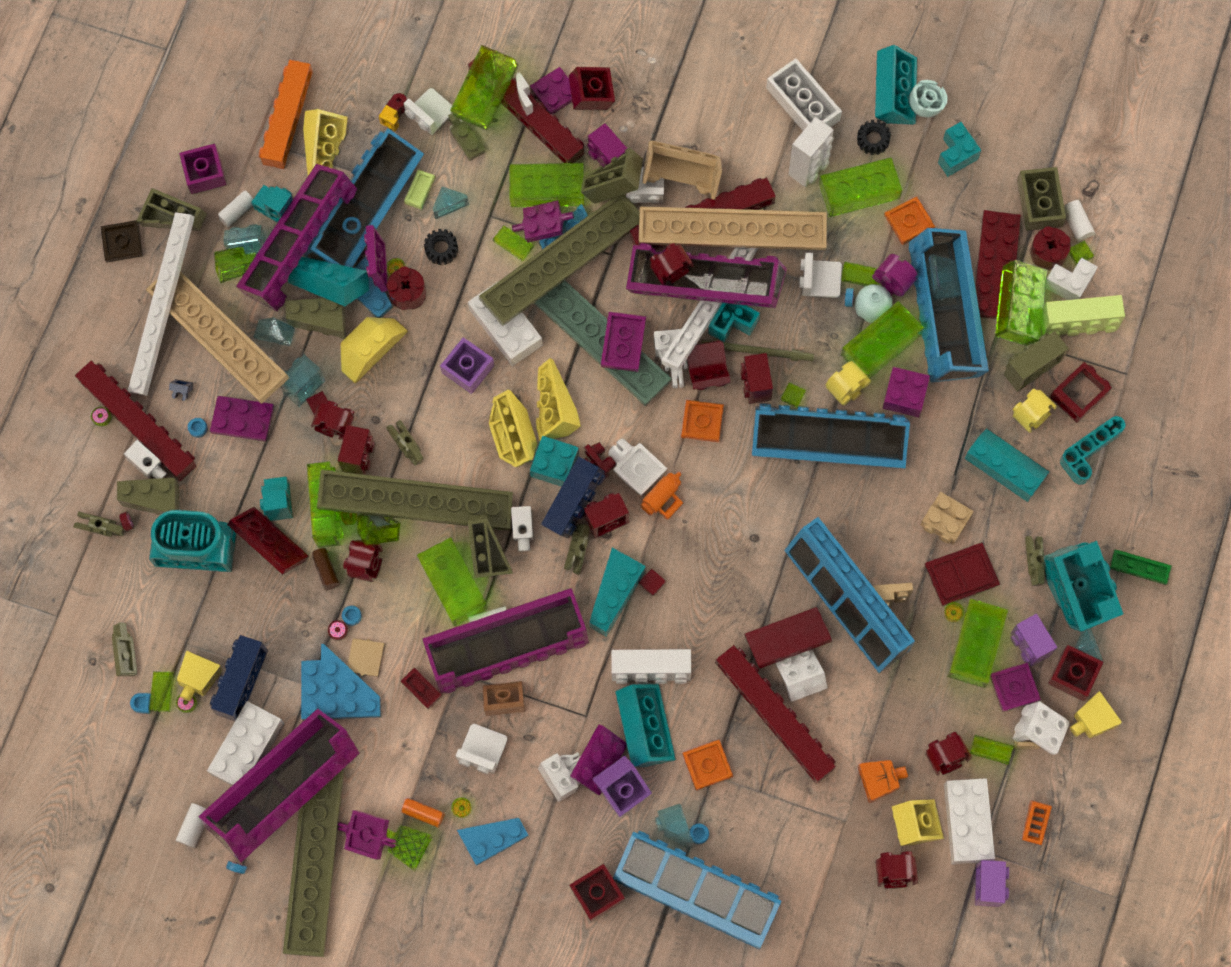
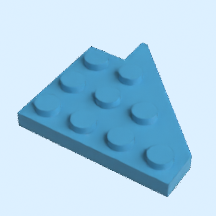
[301,644,381,720]

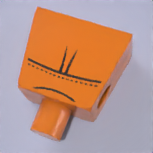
[858,760,908,803]

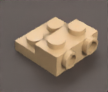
[920,492,974,545]
[873,583,913,608]

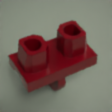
[584,442,616,479]

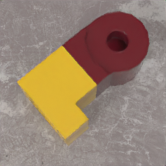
[379,93,407,132]

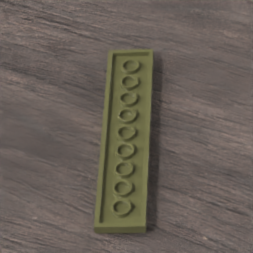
[479,194,640,326]
[317,470,513,531]
[283,753,345,957]

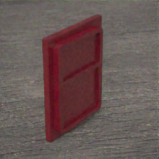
[925,542,1000,606]

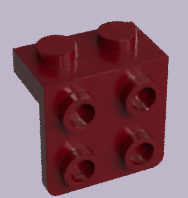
[687,340,731,390]

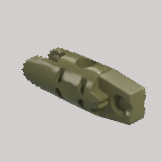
[386,420,423,466]
[73,511,125,537]
[564,524,590,575]
[1025,536,1045,586]

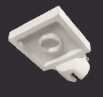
[608,439,668,497]

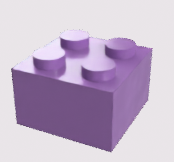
[440,337,495,394]
[1010,613,1057,667]
[593,755,652,817]
[975,860,1009,907]

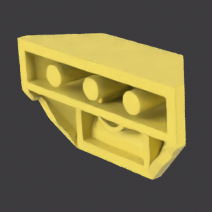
[341,317,408,384]
[489,390,537,467]

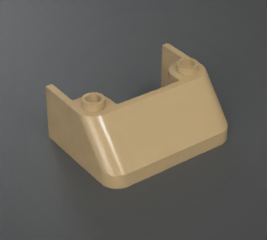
[642,141,722,199]

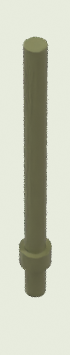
[701,340,814,361]

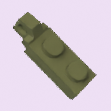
[448,112,485,161]
[112,622,137,677]

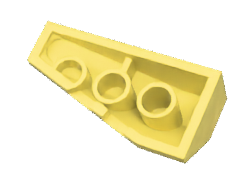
[303,109,348,186]
[536,358,581,441]

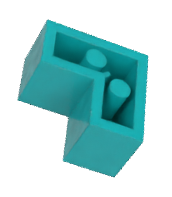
[938,122,981,177]
[251,185,293,223]
[708,303,760,342]
[260,476,293,521]

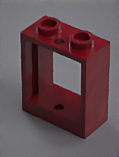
[1049,362,1112,423]

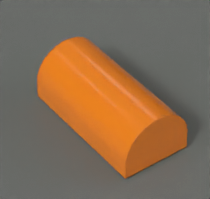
[401,798,445,828]

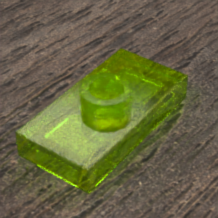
[493,225,534,261]

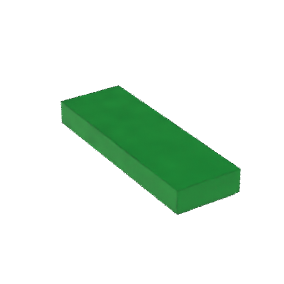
[1109,549,1172,585]

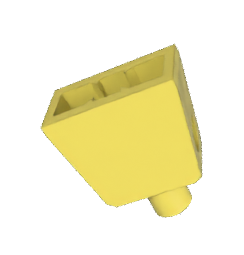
[177,651,223,702]
[1070,691,1122,738]

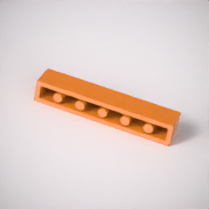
[259,59,313,169]

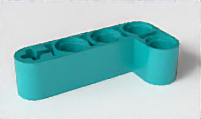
[1060,416,1126,485]

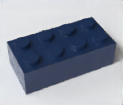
[541,456,605,538]
[210,635,268,722]

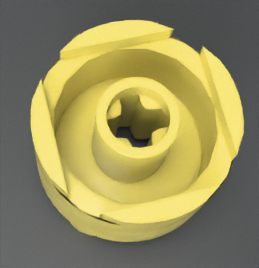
[826,361,871,406]
[1012,388,1057,433]

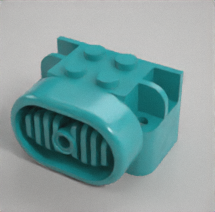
[149,510,236,572]
[1044,541,1124,632]

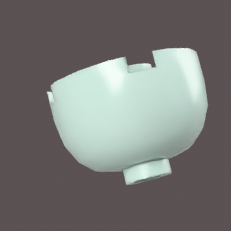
[909,80,947,118]
[855,284,892,323]

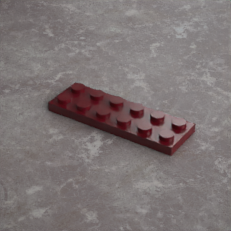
[975,210,1021,321]

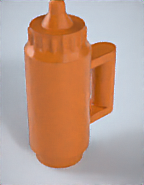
[640,472,683,520]

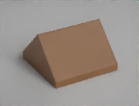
[483,681,525,716]

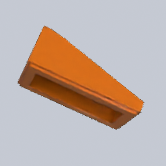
[1022,800,1052,845]

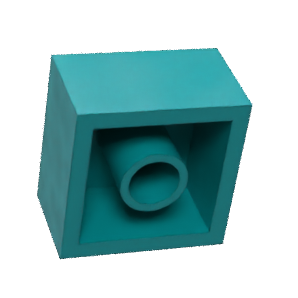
[530,436,579,487]

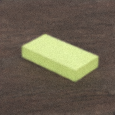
[404,170,435,210]

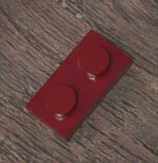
[400,668,442,710]

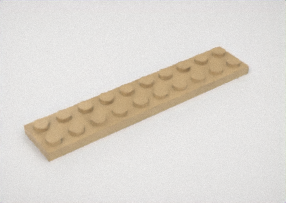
[639,207,827,250]
[146,272,289,404]

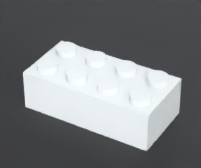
[766,58,842,131]
[788,117,834,187]
[468,282,543,367]
[612,649,691,684]
[207,701,285,785]
[944,778,995,864]

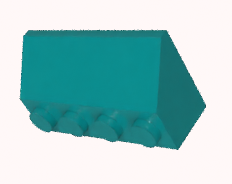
[875,45,917,125]
[964,428,1050,502]
[615,684,676,768]

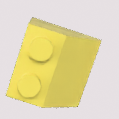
[892,799,944,846]

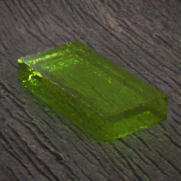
[841,262,878,286]
[149,671,174,712]

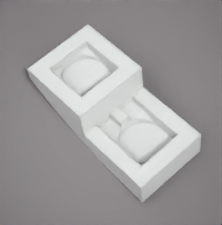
[516,72,533,115]

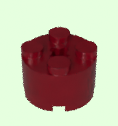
[1030,226,1071,270]
[649,243,694,286]
[387,266,426,310]
[311,401,355,440]
[343,540,383,582]
[925,732,972,776]
[875,851,918,889]

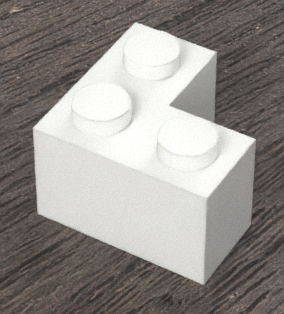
[1043,258,1098,300]

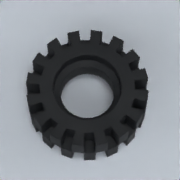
[857,120,891,155]
[424,229,458,265]

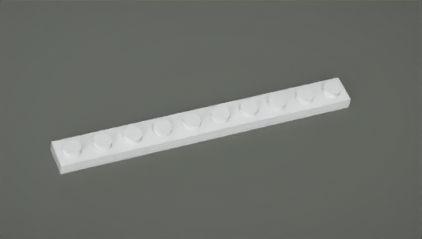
[128,213,195,396]
[661,247,759,371]

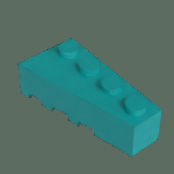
[288,257,369,306]
[589,547,646,637]

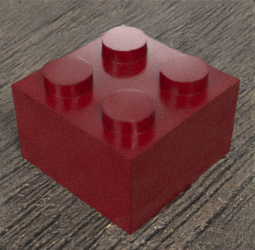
[569,67,615,110]
[740,353,773,404]
[337,425,376,475]
[584,493,630,539]
[1048,644,1104,701]
[569,863,625,922]

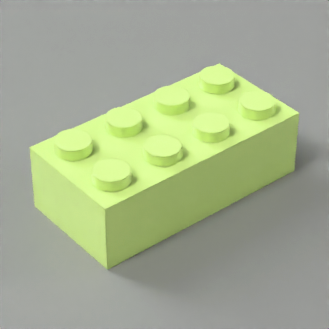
[1040,295,1125,336]

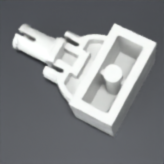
[654,329,688,388]
[538,752,581,802]

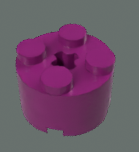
[872,254,917,297]

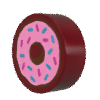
[119,511,134,531]
[328,620,348,641]

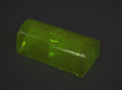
[969,735,1014,765]

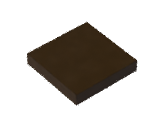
[101,220,143,263]

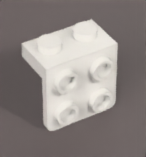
[404,88,456,135]
[626,167,664,204]
[799,253,842,298]
[776,649,827,702]
[1012,701,1069,755]
[456,724,507,774]

